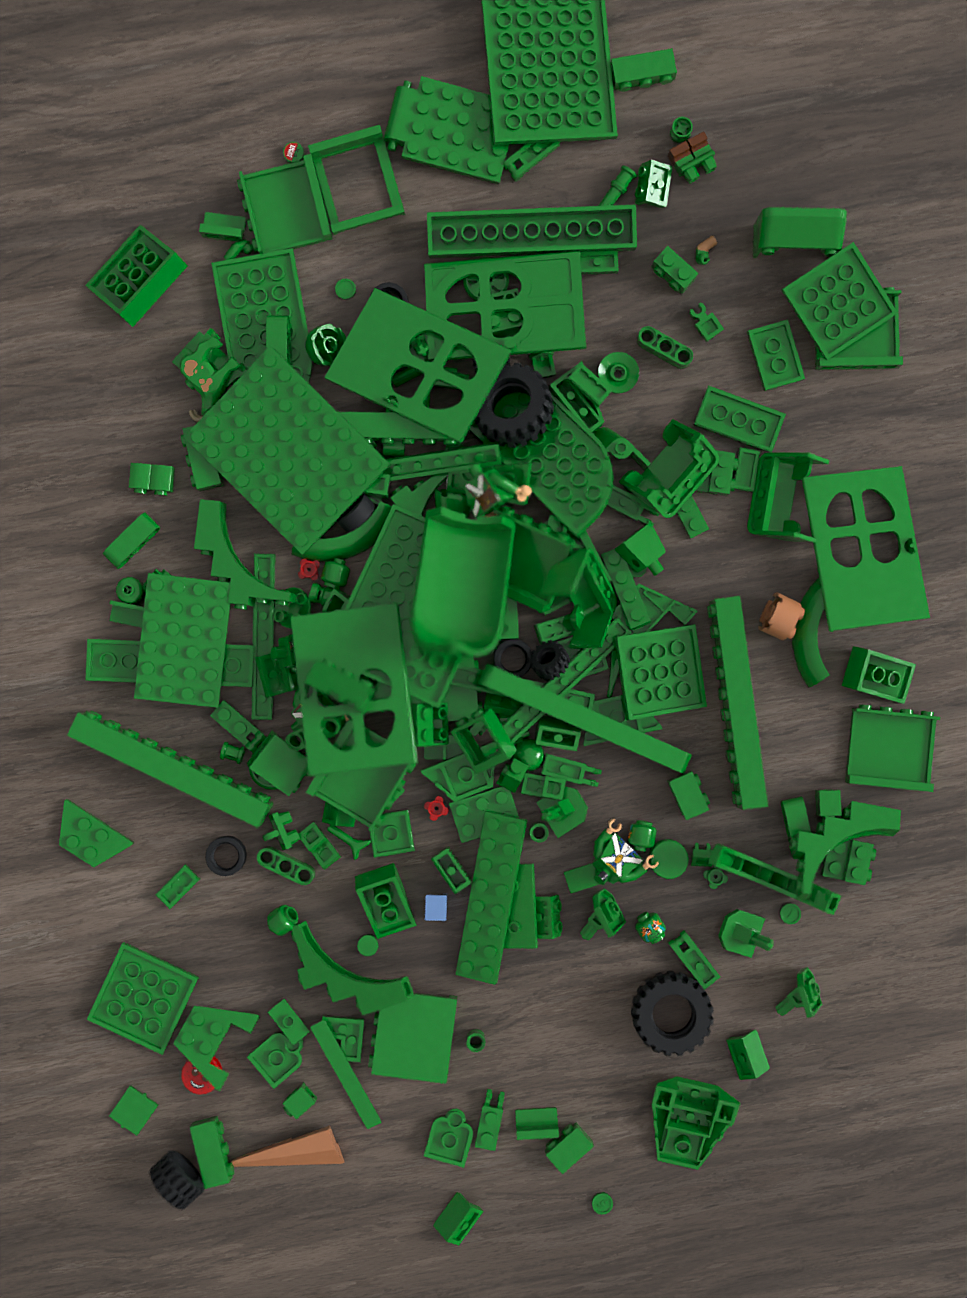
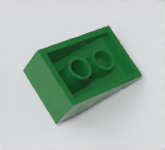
[841,646,916,704]
[355,863,417,939]

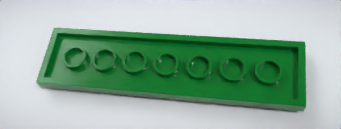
[85,639,254,687]
[455,811,527,985]

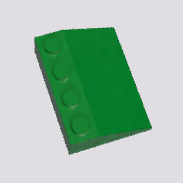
[85,225,188,327]

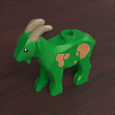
[179,328,248,423]

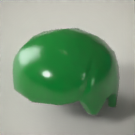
[512,739,545,771]

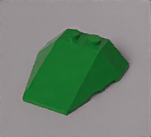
[652,1076,740,1170]

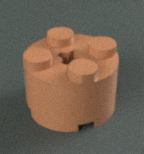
[758,592,805,641]

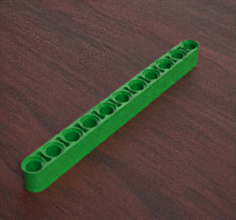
[478,664,692,774]

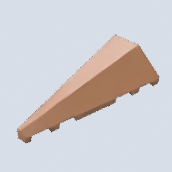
[231,1125,345,1167]

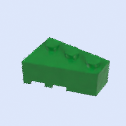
[548,361,604,433]

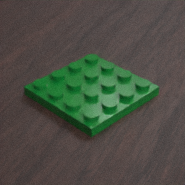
[781,242,898,360]
[614,624,707,720]
[87,942,199,1055]

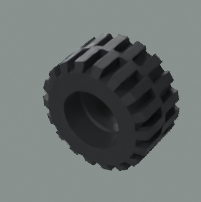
[149,1150,205,1210]

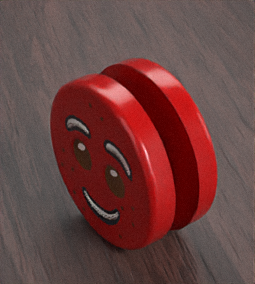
[181,1056,222,1095]

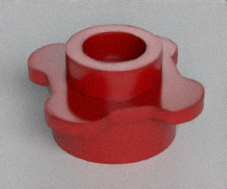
[298,558,320,580]
[424,796,449,821]

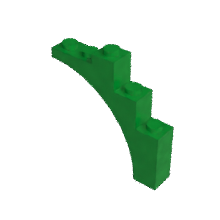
[391,472,448,516]
[194,499,296,610]
[789,801,901,901]
[708,843,842,915]
[291,921,414,1016]

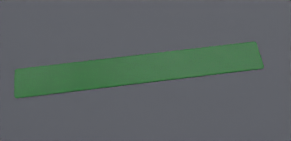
[310,1020,381,1129]

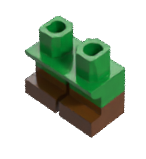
[667,131,717,184]

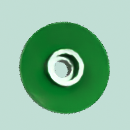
[598,352,639,394]

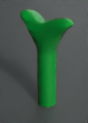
[327,825,371,860]

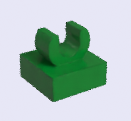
[691,843,712,867]

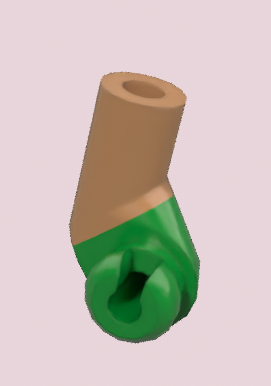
[695,236,718,265]

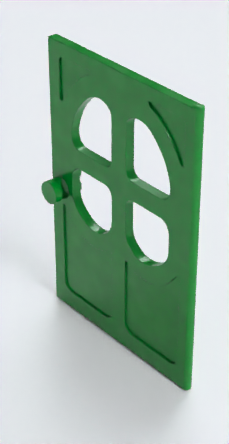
[424,251,586,361]
[324,288,512,443]
[802,466,930,632]
[291,603,417,776]

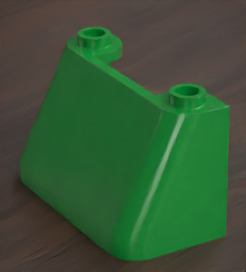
[619,419,719,518]

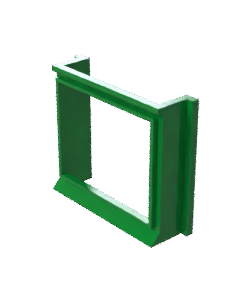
[308,124,405,235]

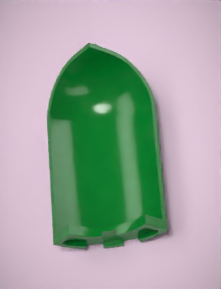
[411,507,516,657]

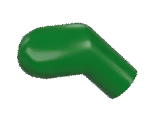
[224,240,254,260]

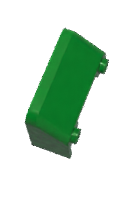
[753,207,847,258]
[594,427,651,471]
[747,452,829,543]
[541,548,617,648]

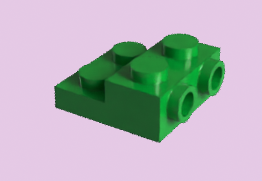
[695,450,738,496]
[821,839,876,885]

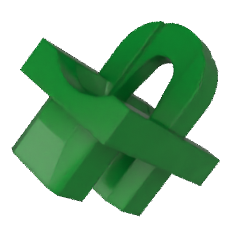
[262,811,300,850]

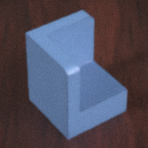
[425,893,447,921]

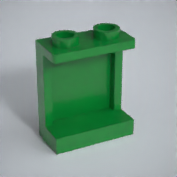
[247,730,309,796]

